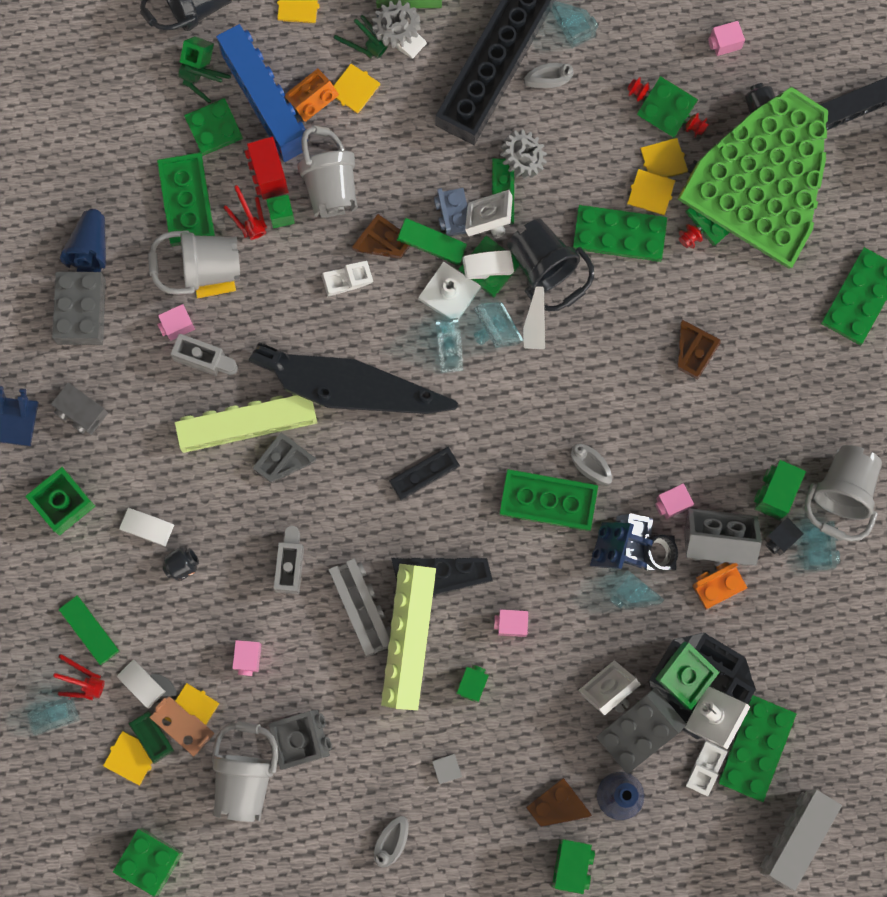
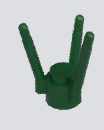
[333,15,388,59]
[178,64,231,103]

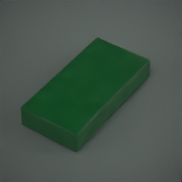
[128,711,174,764]

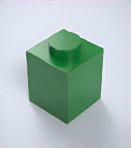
[180,36,214,69]
[266,195,295,229]
[456,665,489,703]

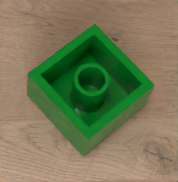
[753,460,806,521]
[25,467,96,536]
[113,828,183,897]
[551,839,595,894]

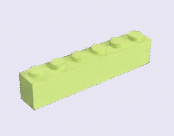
[175,394,317,453]
[381,564,436,710]

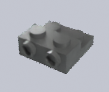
[269,710,332,770]

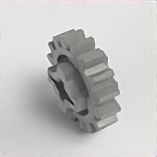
[372,0,421,48]
[500,130,547,179]

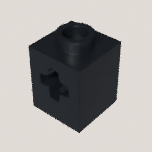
[764,517,804,556]

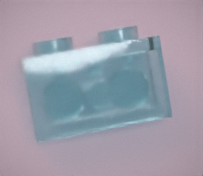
[802,521,840,571]

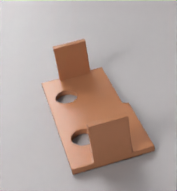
[150,697,215,757]

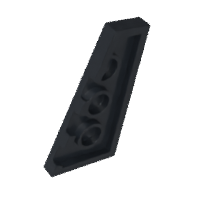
[391,558,493,596]

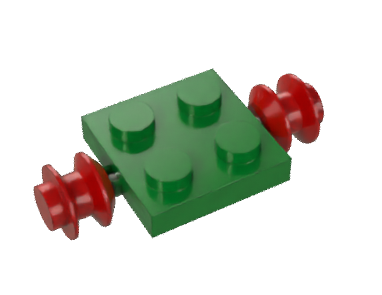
[627,76,709,138]
[679,207,730,249]

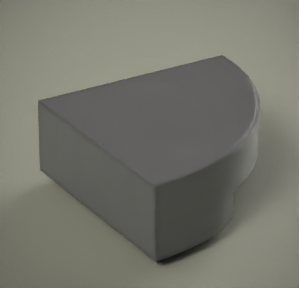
[151,674,177,698]

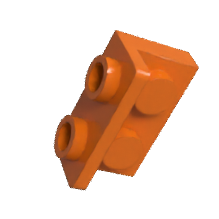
[285,68,339,122]
[692,562,747,610]

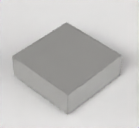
[432,754,462,784]

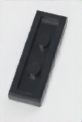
[389,446,460,501]

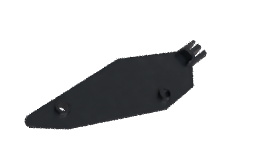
[249,342,458,414]

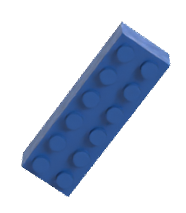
[216,24,308,162]

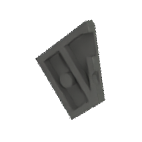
[253,432,316,483]

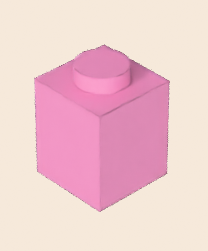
[708,21,745,56]
[157,304,195,341]
[655,483,694,519]
[494,610,528,637]
[233,640,261,676]

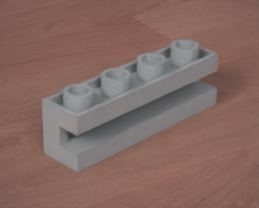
[329,558,391,657]

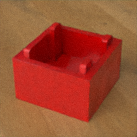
[244,136,289,200]

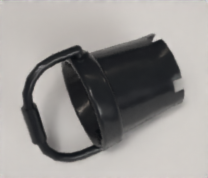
[140,0,232,31]
[507,219,595,312]

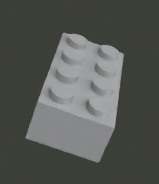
[760,790,842,891]

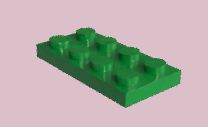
[157,153,215,247]
[573,205,668,262]
[821,247,887,346]
[499,469,598,532]
[718,695,797,802]

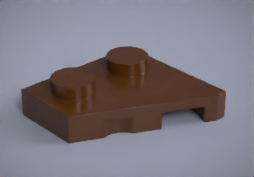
[352,214,410,259]
[678,320,721,380]
[526,778,592,827]

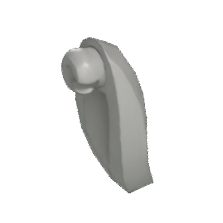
[524,63,573,88]
[571,444,612,486]
[374,816,409,867]

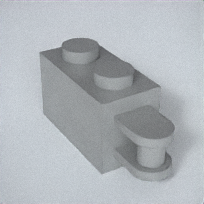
[171,333,238,376]
[274,526,304,595]

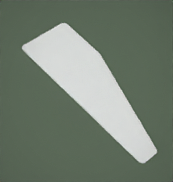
[523,287,545,349]

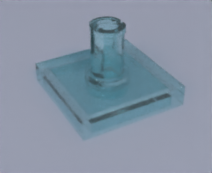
[473,302,524,348]

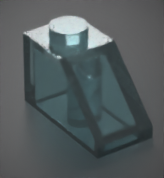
[552,1,598,48]
[435,318,464,373]
[608,570,664,609]
[27,697,80,736]

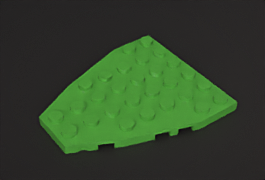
[677,87,828,269]

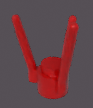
[223,185,267,240]
[53,654,105,701]

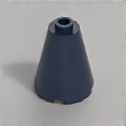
[60,209,106,272]
[597,772,644,820]

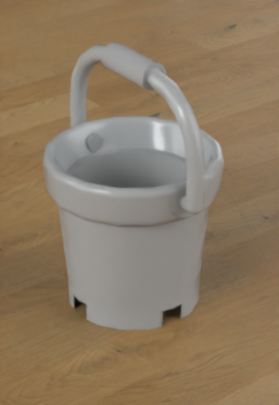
[297,125,358,218]
[148,231,240,294]
[804,445,882,542]
[212,721,278,822]

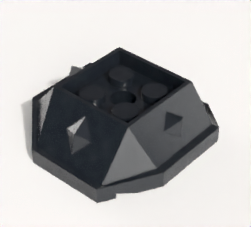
[648,633,756,739]

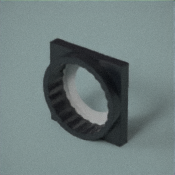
[643,535,678,570]

